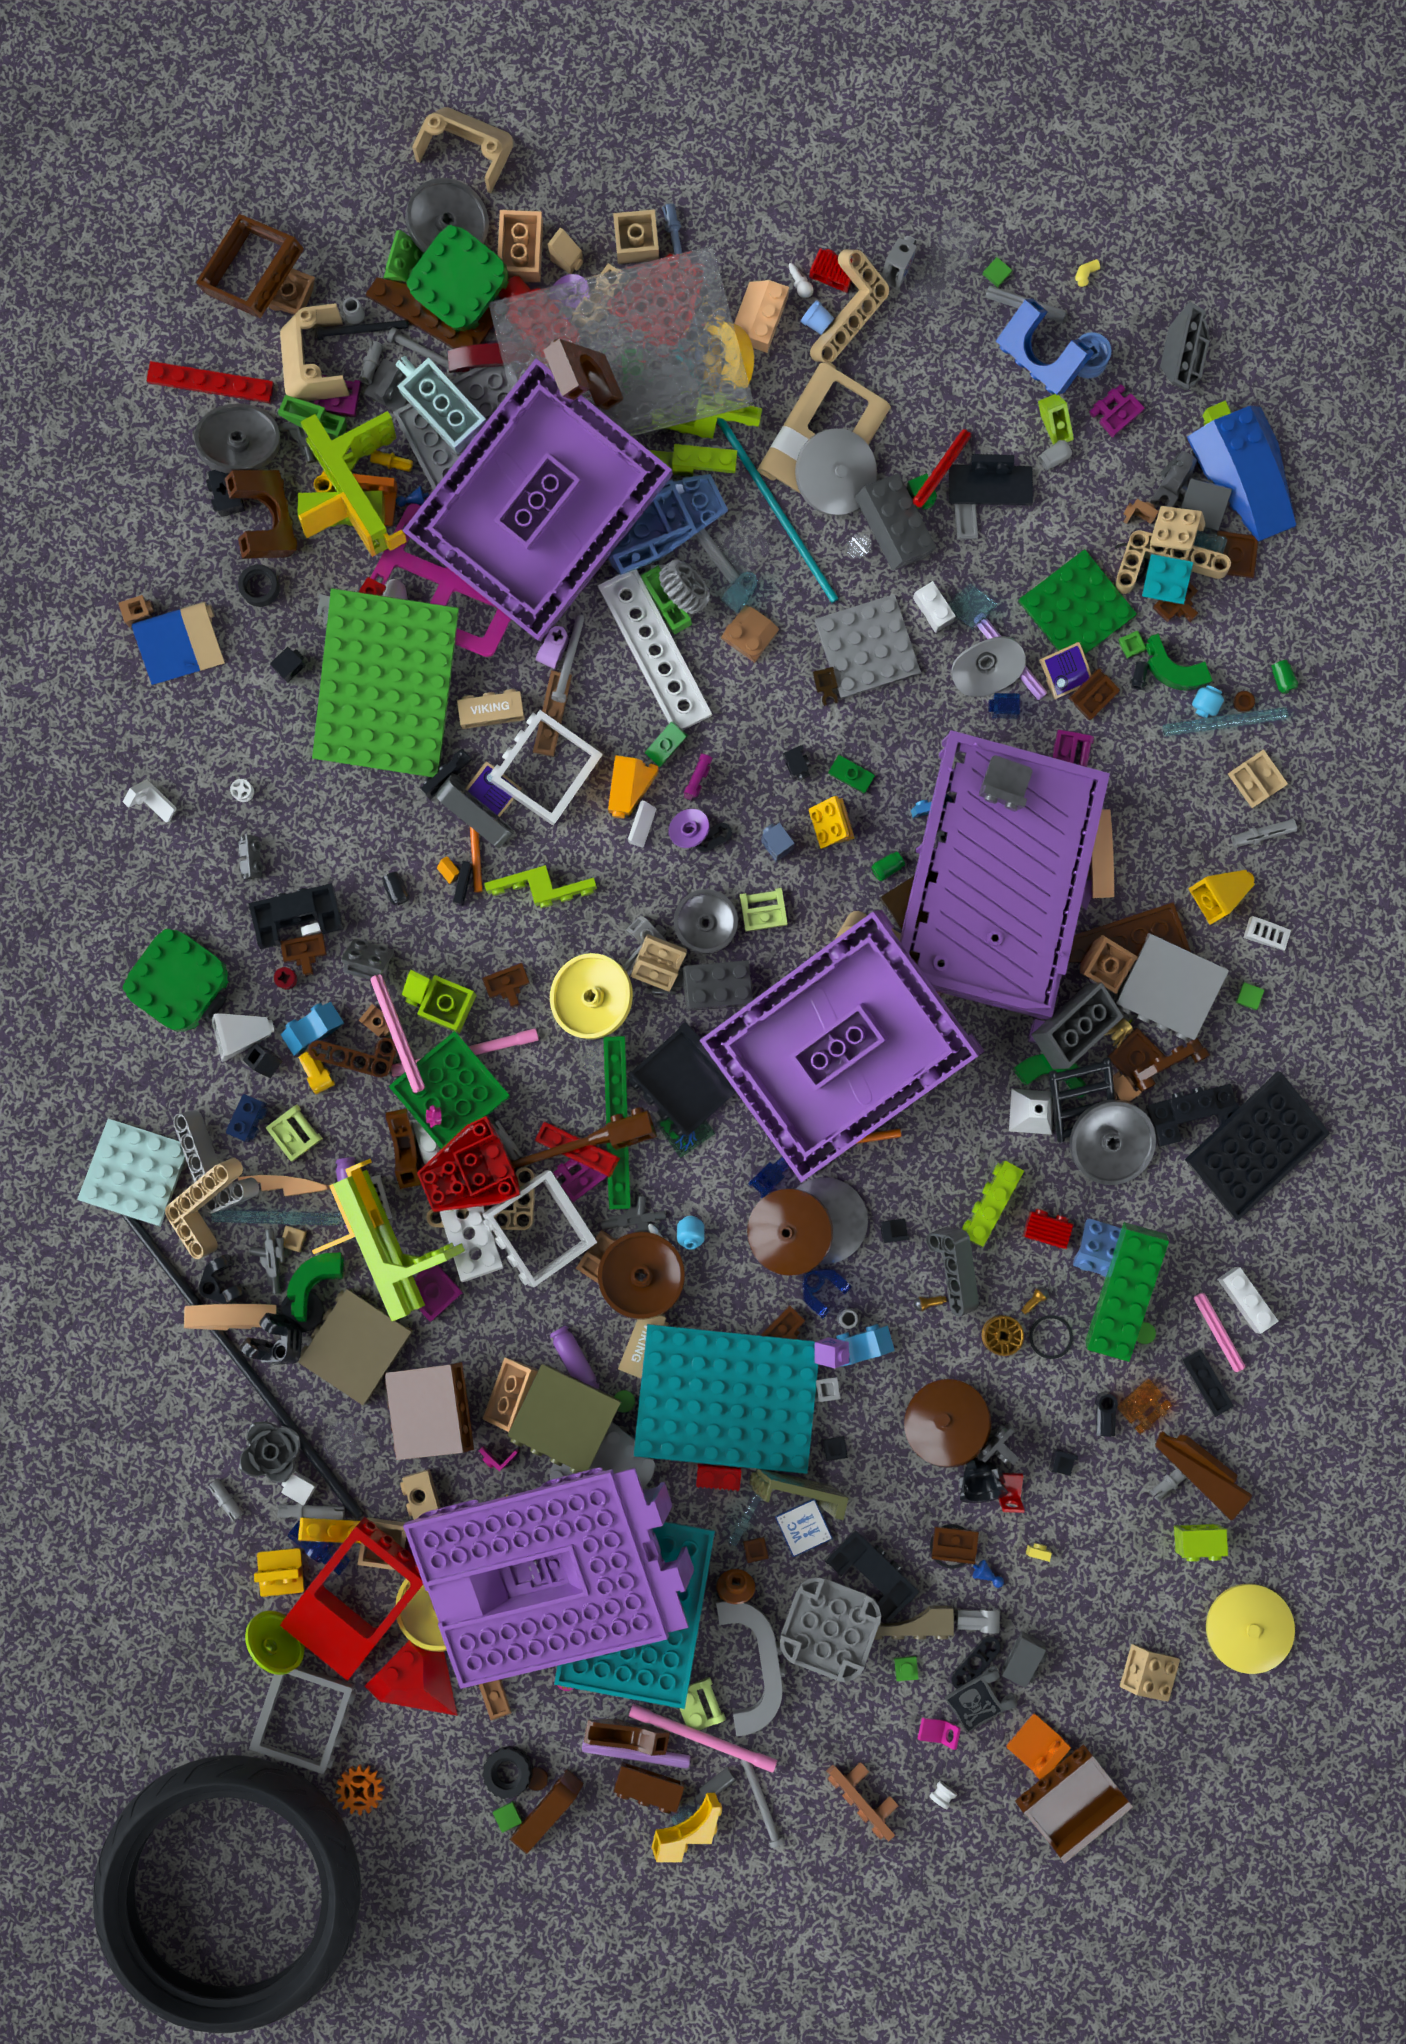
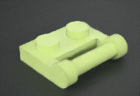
[739,888,788,932]
[266,1104,323,1162]
[680,1677,726,1730]

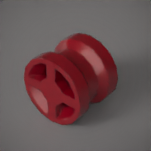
[274,967,297,990]

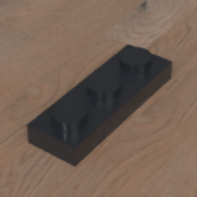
[1181,1349,1234,1417]

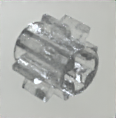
[846,533,872,560]

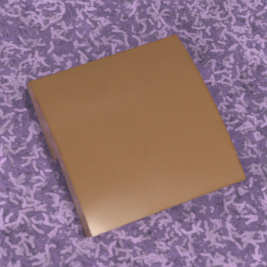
[576,1230,616,1283]

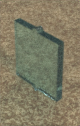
[948,584,997,629]

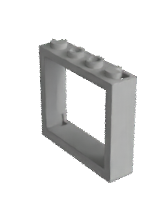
[249,1666,357,1774]

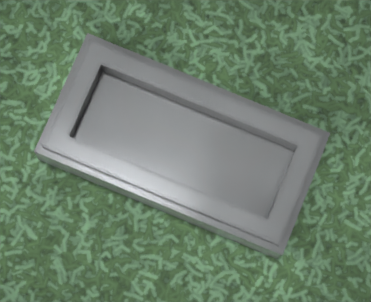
[954,504,978,540]

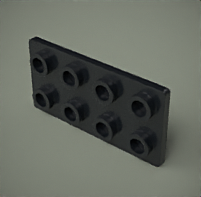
[948,454,1033,506]

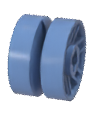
[1078,332,1111,378]

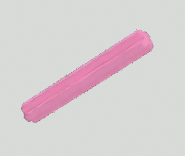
[1194,1293,1245,1372]

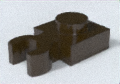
[812,667,838,706]

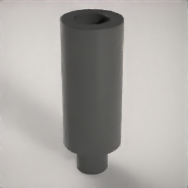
[695,1767,737,1804]

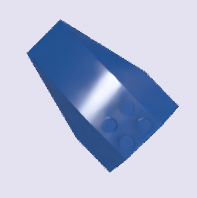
[1187,406,1296,542]

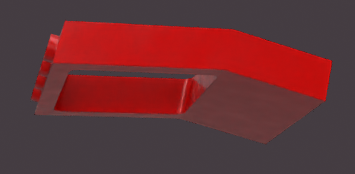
[280,1517,423,1681]

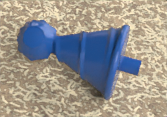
[396,486,429,507]
[972,1560,1004,1588]

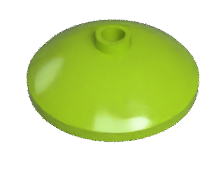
[245,1611,305,1675]

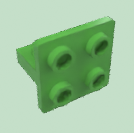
[383,230,424,283]

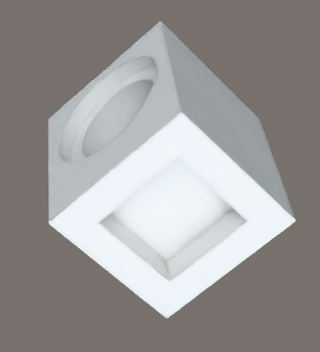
[281,1471,318,1506]

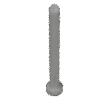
[387,327,467,375]
[551,614,584,703]
[741,1759,785,1848]

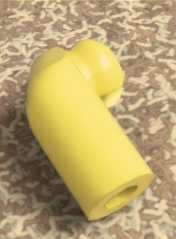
[1075,259,1100,287]

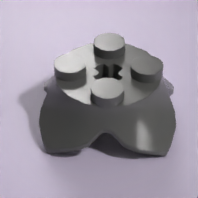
[239,1421,301,1483]

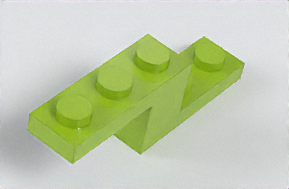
[652,394,762,439]
[649,444,737,477]
[484,865,597,908]

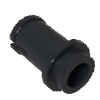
[1130,661,1149,690]

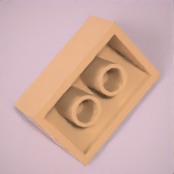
[734,280,789,353]
[483,1358,539,1432]

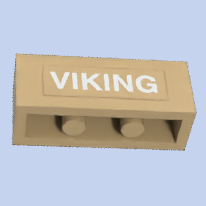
[457,689,525,729]
[618,1315,669,1378]

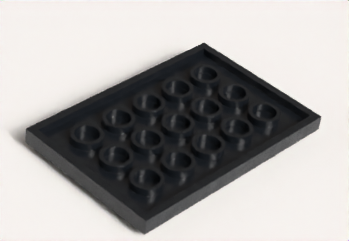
[1185,1071,1330,1221]

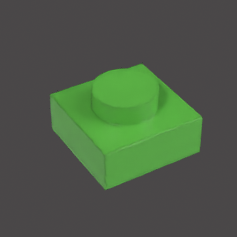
[894,1656,918,1681]

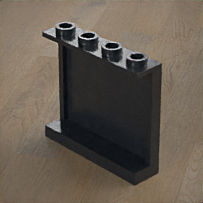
[627,1022,736,1139]

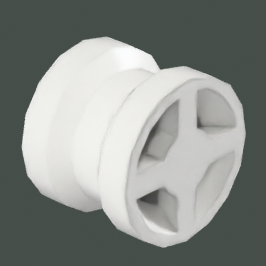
[230,779,254,802]
[929,1781,957,1810]

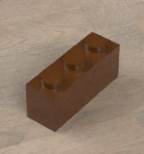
[613,1762,685,1814]

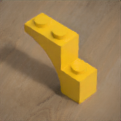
[651,1793,722,1862]

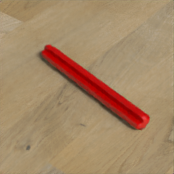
[913,429,971,508]

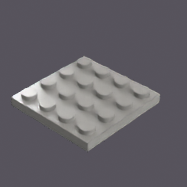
[814,594,921,699]

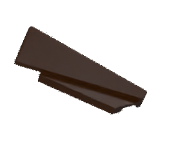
[1155,1431,1252,1520]

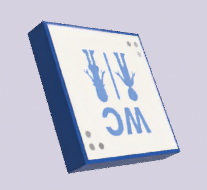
[775,1498,833,1557]

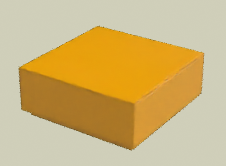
[437,856,460,884]

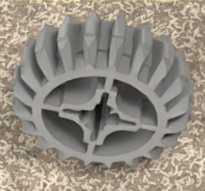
[659,559,710,614]

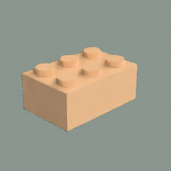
[498,210,543,282]

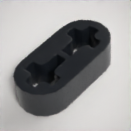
[695,823,732,853]

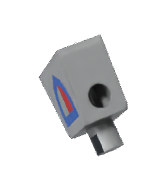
[882,236,917,291]

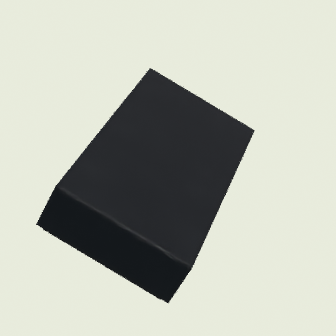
[453,861,472,906]

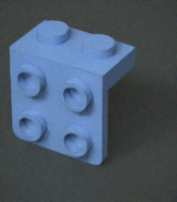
[1073,1219,1122,1277]

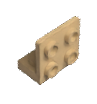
[1150,506,1205,551]
[1120,1644,1180,1701]

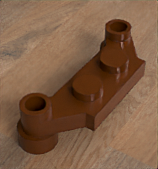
[1132,1038,1210,1092]

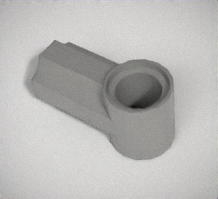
[956,1608,1000,1633]

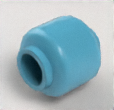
[1192,685,1224,718]
[677,1216,704,1249]

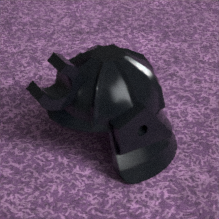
[959,1457,1008,1503]

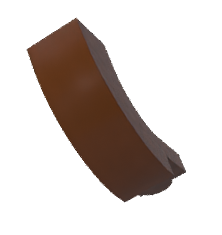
[385,1108,421,1189]

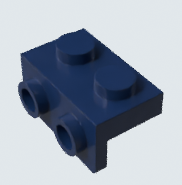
[226,1094,268,1142]

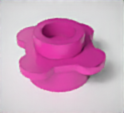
[426,1105,441,1128]

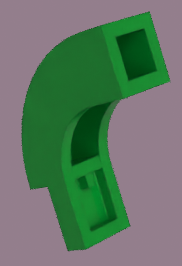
[1146,633,1212,691]
[1012,1054,1086,1099]
[287,1252,344,1322]

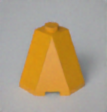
[608,755,659,819]

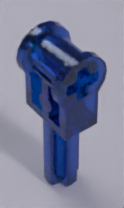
[748,1156,789,1198]

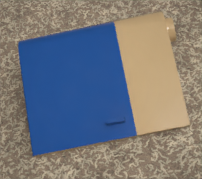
[132,602,225,685]

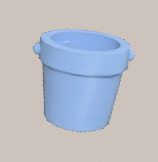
[800,300,835,335]

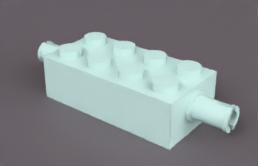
[396,356,487,454]

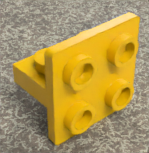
[809,796,855,849]
[254,1548,304,1597]

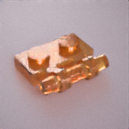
[1117,1378,1172,1435]

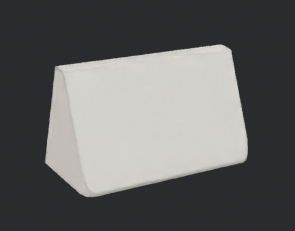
[628,800,656,847]

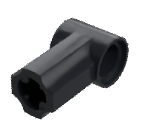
[1095,1391,1118,1437]

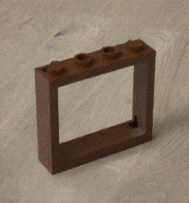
[196,214,304,319]

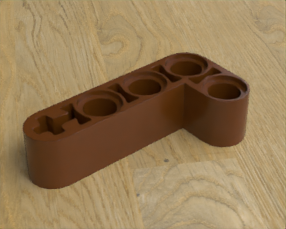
[307,1038,396,1077]
[509,1769,584,1854]

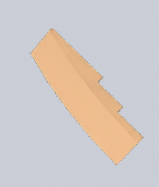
[1090,809,1114,898]
[238,1175,330,1196]
[184,1304,276,1330]

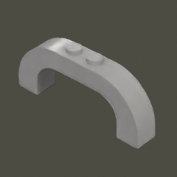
[716,1599,785,1737]

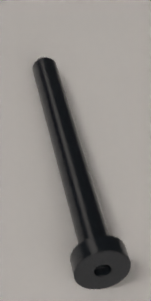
[316,320,409,341]

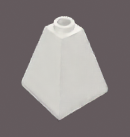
[212,1013,274,1062]
[1009,1089,1053,1135]

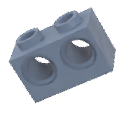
[761,823,795,862]

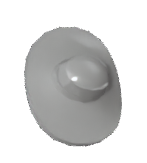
[951,636,1026,697]

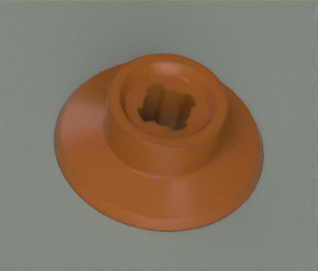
[716,1569,756,1604]

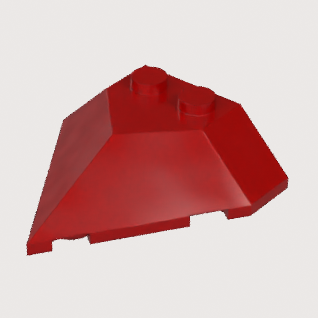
[365,1640,458,1716]

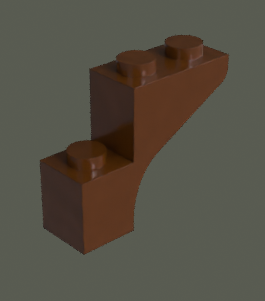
[584,1718,670,1756]

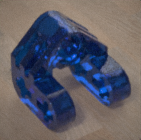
[802,1269,852,1319]

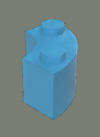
[280,1002,344,1056]
[836,1324,895,1367]

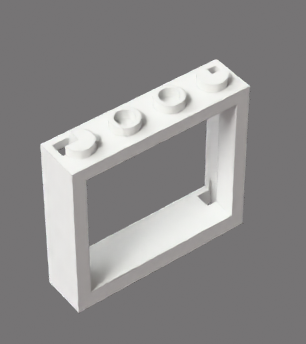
[490,710,603,825]
[482,1170,597,1287]

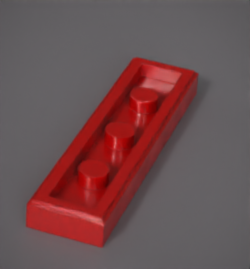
[534,1122,620,1177]

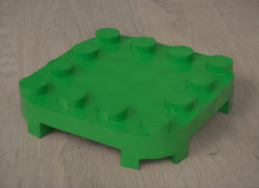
[407,225,509,332]
[123,929,229,1032]

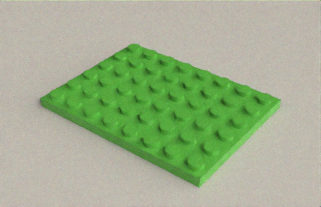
[312,588,459,777]

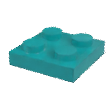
[1142,554,1193,604]

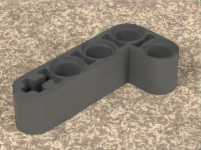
[436,773,514,848]
[926,1227,979,1317]

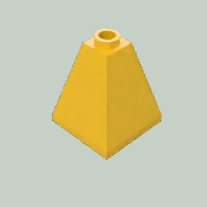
[1188,870,1255,925]

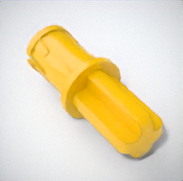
[370,450,413,472]

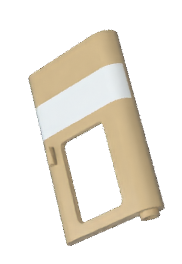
[757,363,891,494]

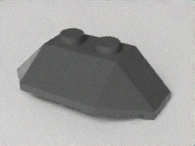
[1160,302,1210,390]

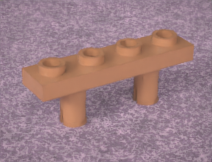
[826,1762,898,1841]

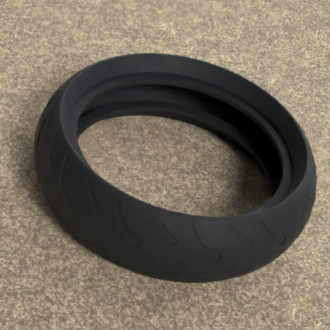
[93,1755,361,2033]

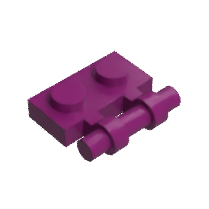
[1089,384,1145,438]
[553,1159,608,1203]

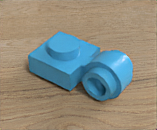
[911,794,952,819]

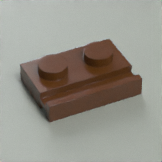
[1068,668,1120,720]
[931,1526,979,1564]

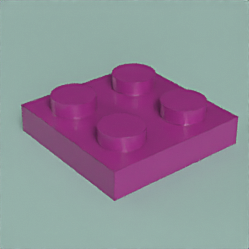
[414,1265,463,1322]

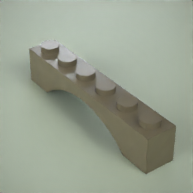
[874,1605,954,1640]

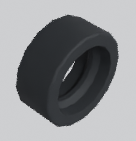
[238,564,280,607]

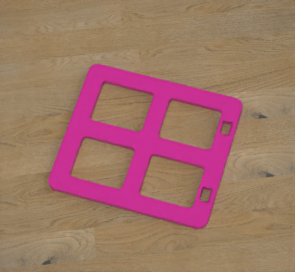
[370,504,511,657]

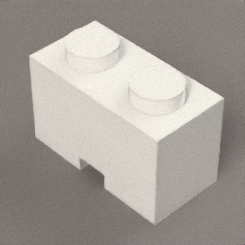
[913,581,956,633]

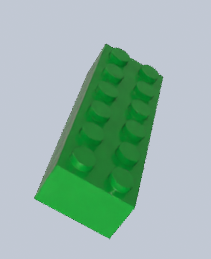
[1085,1222,1169,1362]

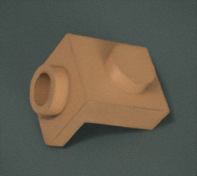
[1123,499,1159,524]

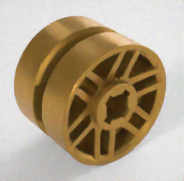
[981,1315,1024,1356]

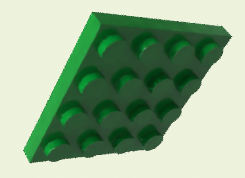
[1018,549,1137,655]
[388,1031,510,1149]

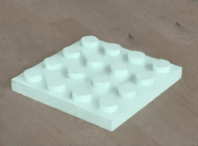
[77,1119,186,1227]

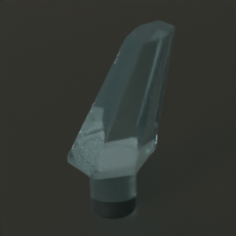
[670,1808,697,1826]

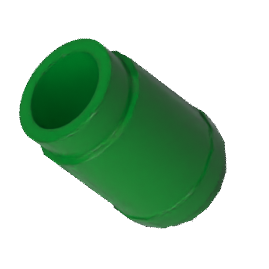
[1271,660,1299,694]
[871,851,905,881]

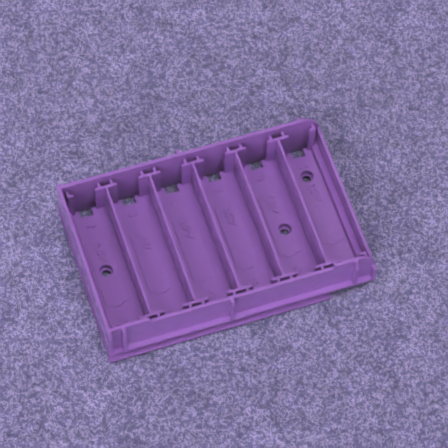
[900,730,1110,1020]

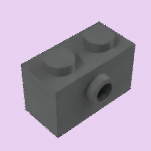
[1002,1631,1048,1688]

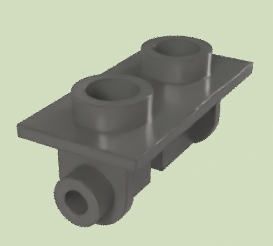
[238,834,263,880]

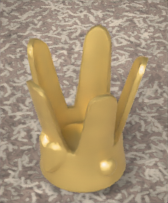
[1105,1018,1133,1048]

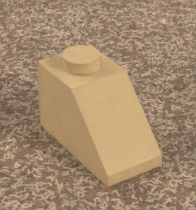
[548,228,583,274]

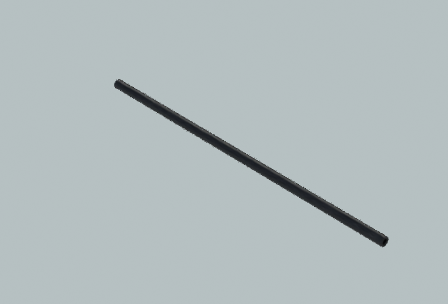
[120,1214,364,1520]

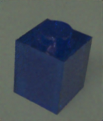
[988,693,1020,719]

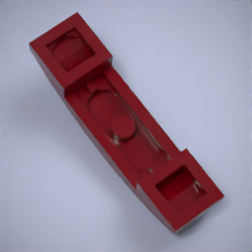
[448,343,532,373]

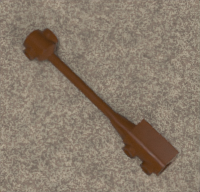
[510,1107,657,1169]

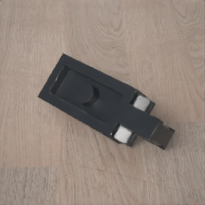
[420,749,472,800]

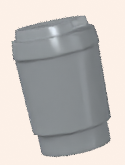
[343,297,365,325]
[1038,440,1072,471]
[837,1308,858,1329]

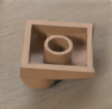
[268,269,315,315]
[721,605,779,663]
[1080,936,1138,994]

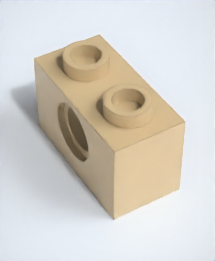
[400,1469,441,1520]

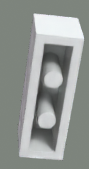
[1217,1267,1278,1334]

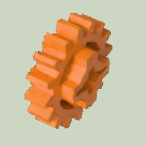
[335,1764,385,1816]

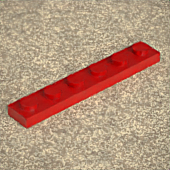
[146,361,274,403]

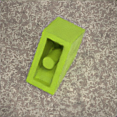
[1038,394,1074,445]
[402,970,431,1007]

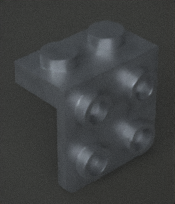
[978,755,1032,811]

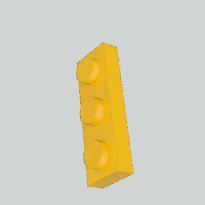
[298,1518,361,1544]

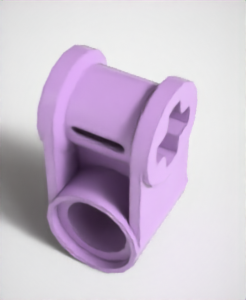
[536,626,569,669]

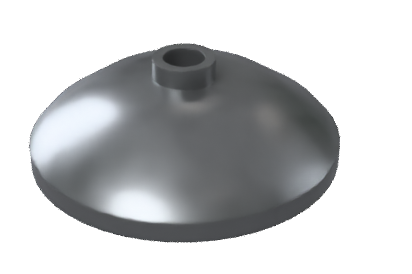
[674,889,738,953]

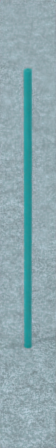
[671,347,839,603]

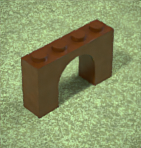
[543,339,624,410]
[225,470,297,559]

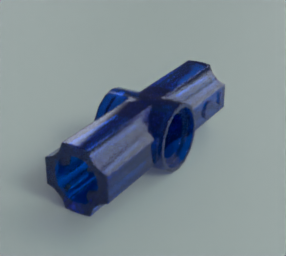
[287,1521,351,1575]

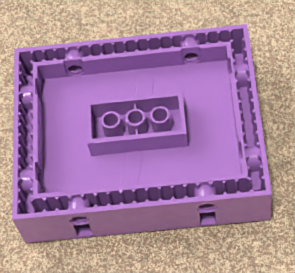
[402,358,673,642]
[700,910,984,1182]

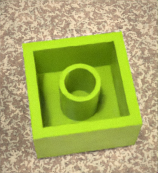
[417,975,477,1034]
[1174,1524,1228,1561]

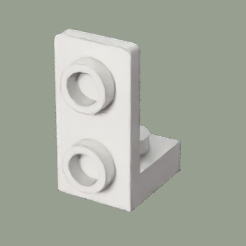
[123,779,176,822]

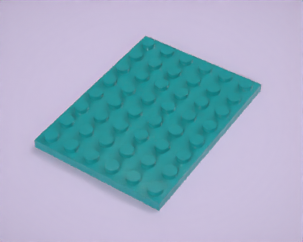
[633,1324,818,1474]
[554,1521,715,1709]

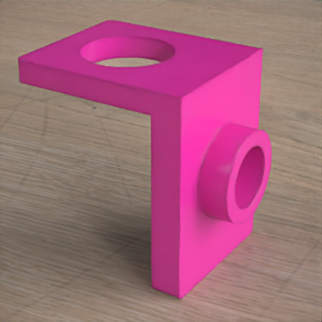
[479,1446,519,1471]
[918,1718,961,1750]

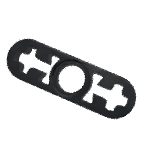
[951,1635,1000,1689]

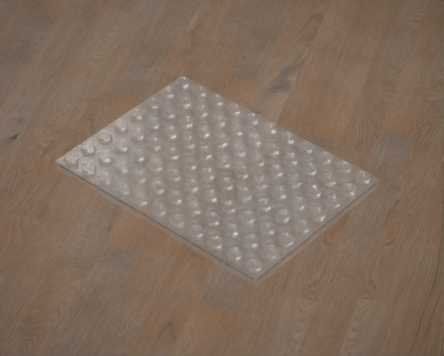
[489,245,754,436]

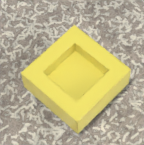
[1026,1543,1052,1562]

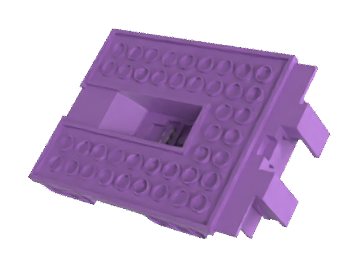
[403,1468,694,1689]

